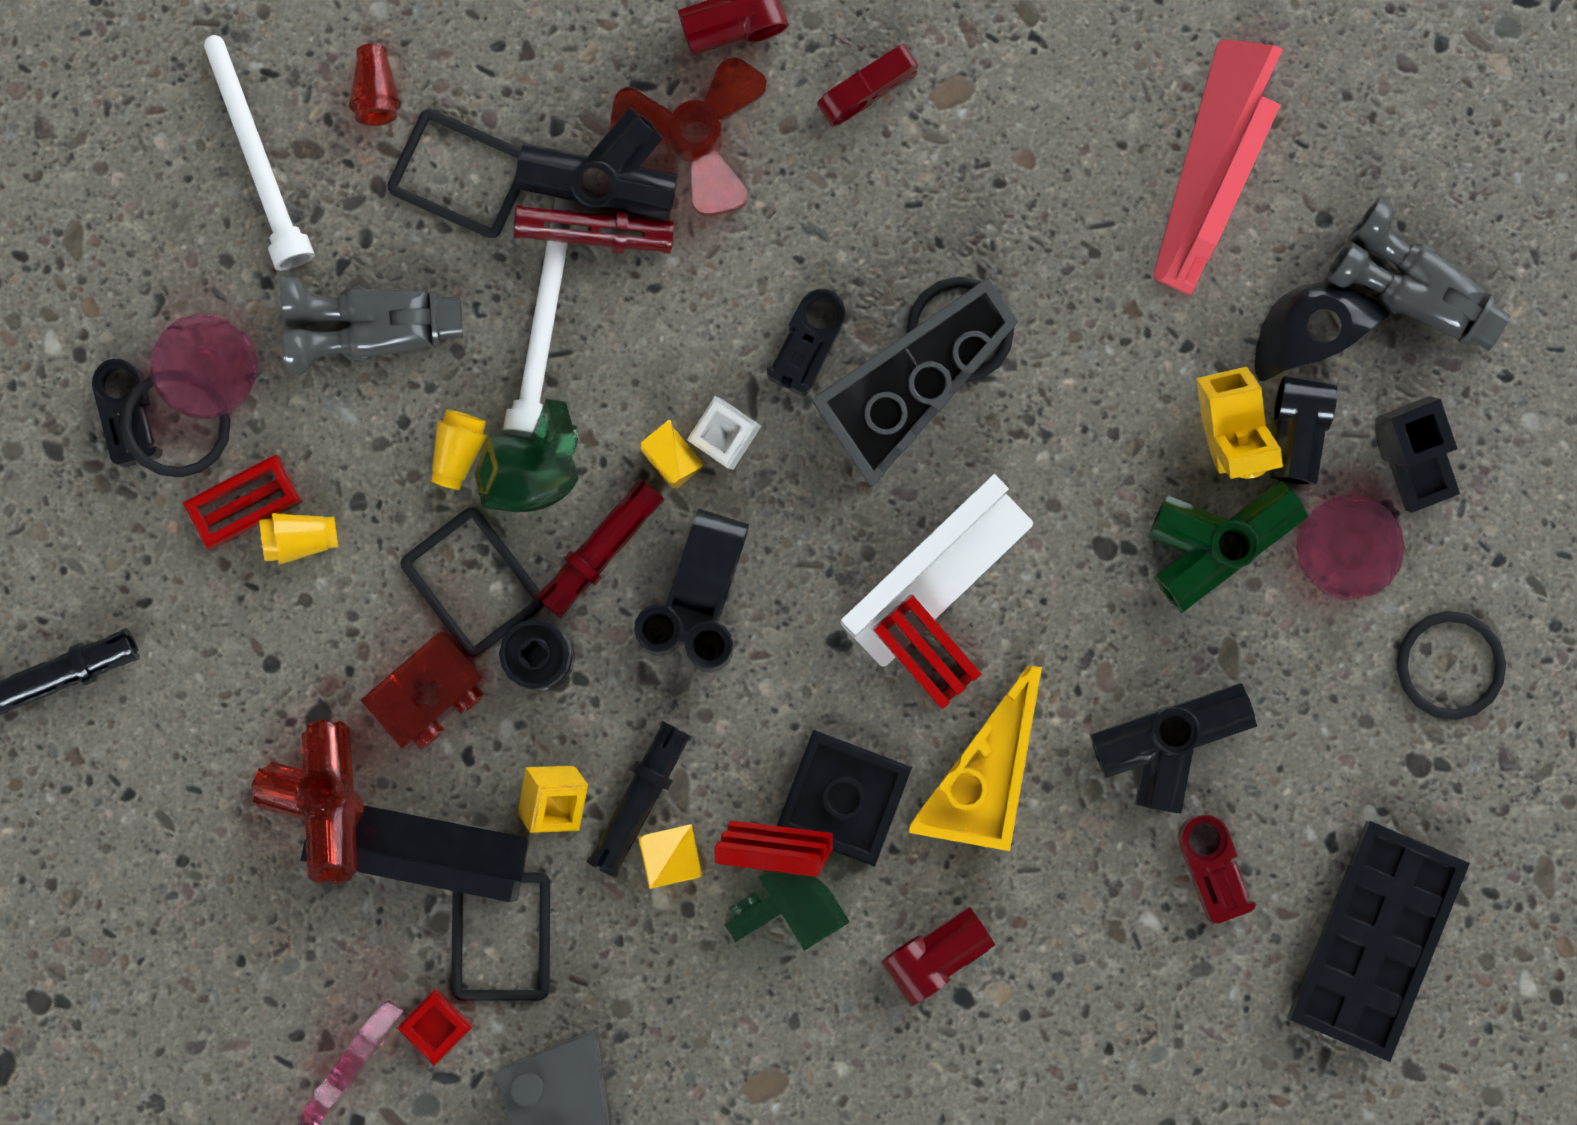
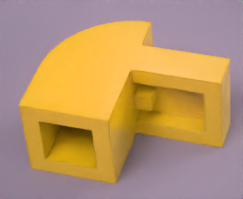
[1196,367,1283,479]

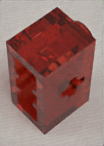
[360,630,489,750]

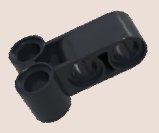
[634,508,749,673]

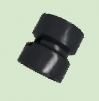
[499,619,575,692]

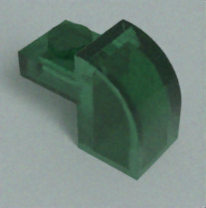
[474,399,579,512]
[724,871,850,951]

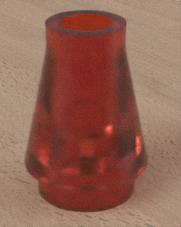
[349,44,401,126]

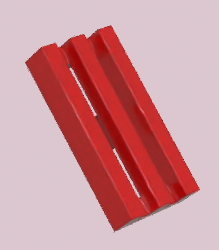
[183,454,303,550]
[871,594,982,709]
[714,820,833,877]

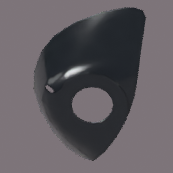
[1254,283,1390,381]

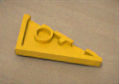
[908,665,1042,851]

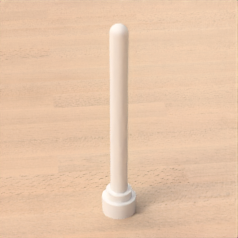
[204,35,315,271]
[503,197,575,439]

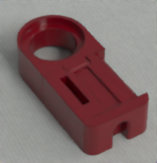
[817,44,918,127]
[1178,815,1256,924]

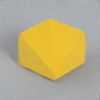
[640,419,703,490]
[518,766,588,833]
[638,824,703,889]

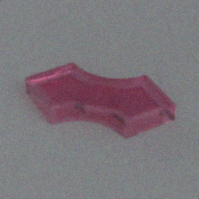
[298,1000,404,1125]

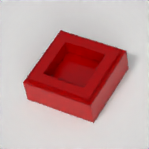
[397,989,474,1066]

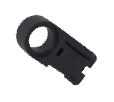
[767,289,845,396]
[92,359,163,468]

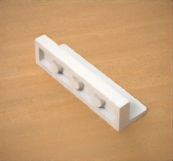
[840,473,1033,667]

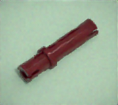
[513,205,674,254]
[535,478,665,619]

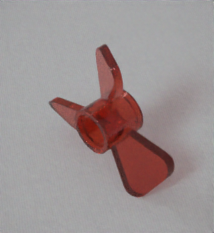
[609,57,767,216]

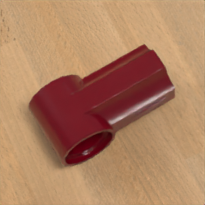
[678,0,789,56]
[881,907,995,1007]

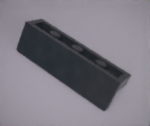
[300,798,529,902]

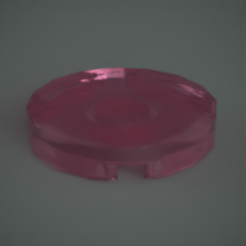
[150,314,258,419]
[1296,494,1405,600]

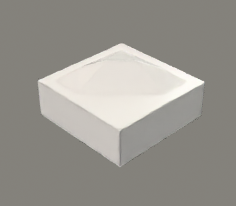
[687,396,761,470]

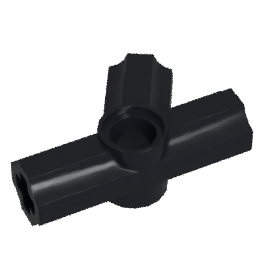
[515,106,678,220]
[1089,683,1257,814]

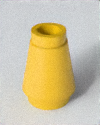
[430,409,488,490]
[259,513,338,565]

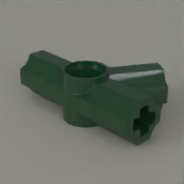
[1148,480,1309,613]

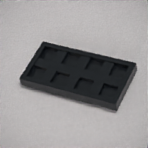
[1287,821,1470,1062]

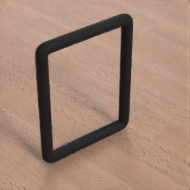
[387,109,521,238]
[400,507,544,657]
[451,872,550,1001]

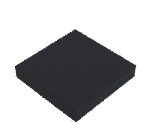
[777,730,912,867]

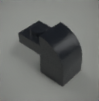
[1375,396,1460,513]

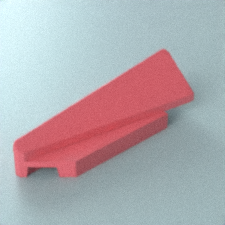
[1153,40,1283,296]

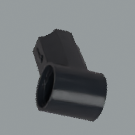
[1270,376,1338,486]

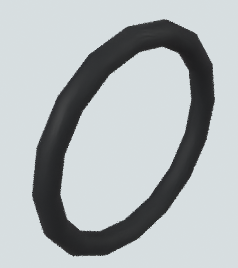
[906,277,1014,383]
[120,371,231,478]
[1397,611,1506,720]

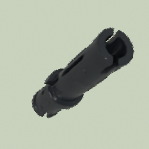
[0,628,140,715]
[586,721,692,877]

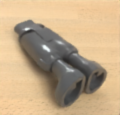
[1327,198,1511,351]
[280,276,463,375]

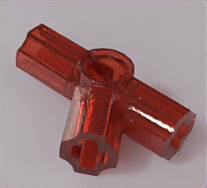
[251,719,364,885]

